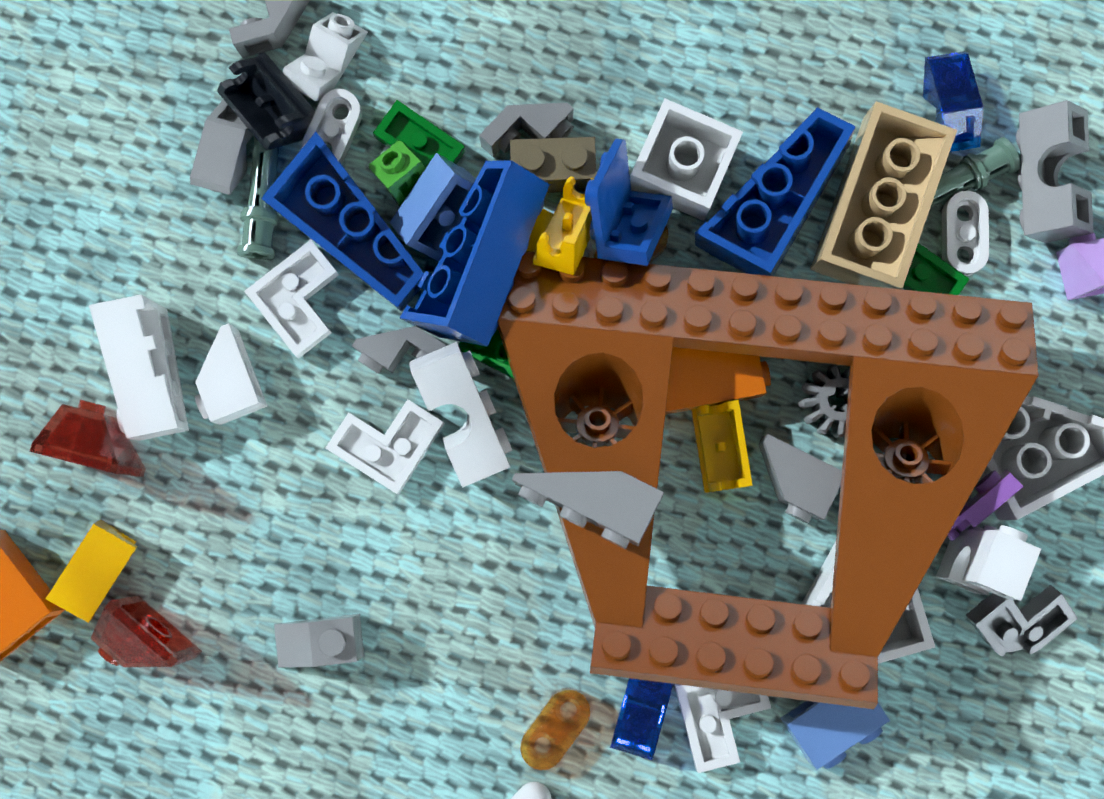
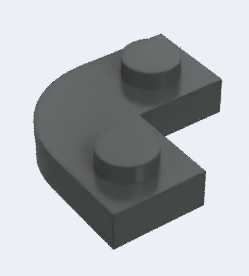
[966,585,1078,656]

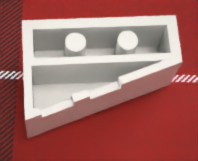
[89,294,189,441]

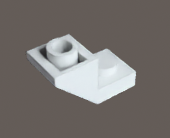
[283,12,368,101]

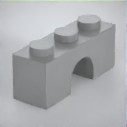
[1016,100,1094,243]

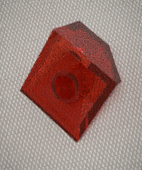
[29,400,146,477]
[90,595,202,667]

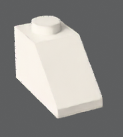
[195,323,267,425]

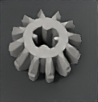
[799,365,850,438]

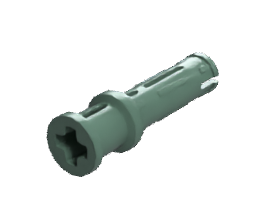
[237,136,279,260]
[930,137,1020,209]

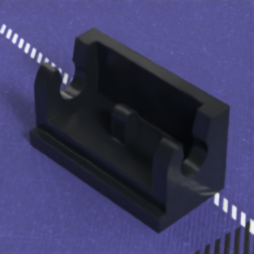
[217,52,315,151]

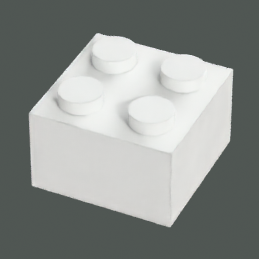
[630,98,743,221]

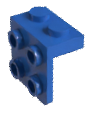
[585,139,673,266]

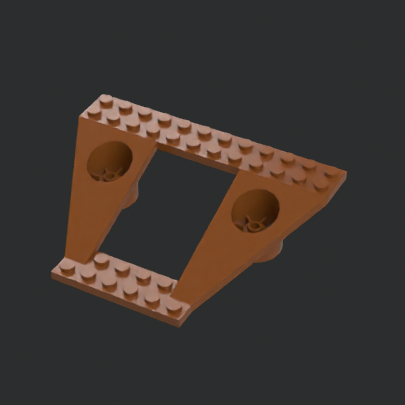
[497,251,1039,709]

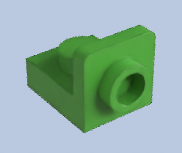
[368,141,426,207]

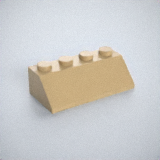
[810,101,957,289]

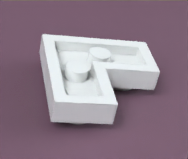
[244,239,339,358]
[326,399,445,494]
[674,684,771,773]

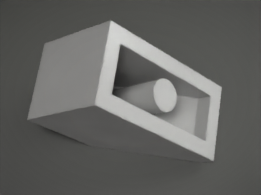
[758,434,842,524]
[274,614,364,668]

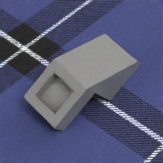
[229,0,310,58]
[190,99,253,195]
[479,103,574,157]
[352,326,447,374]

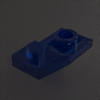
[923,51,984,152]
[610,678,673,760]

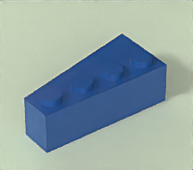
[695,107,856,276]
[261,132,424,312]
[400,160,550,347]

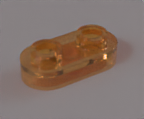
[520,688,590,770]

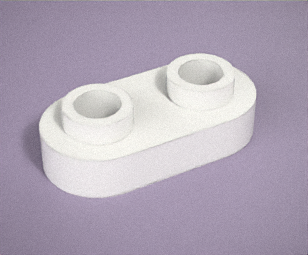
[302,89,362,164]
[942,191,989,276]

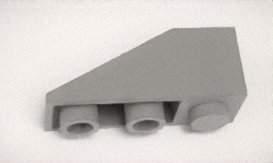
[512,471,664,549]

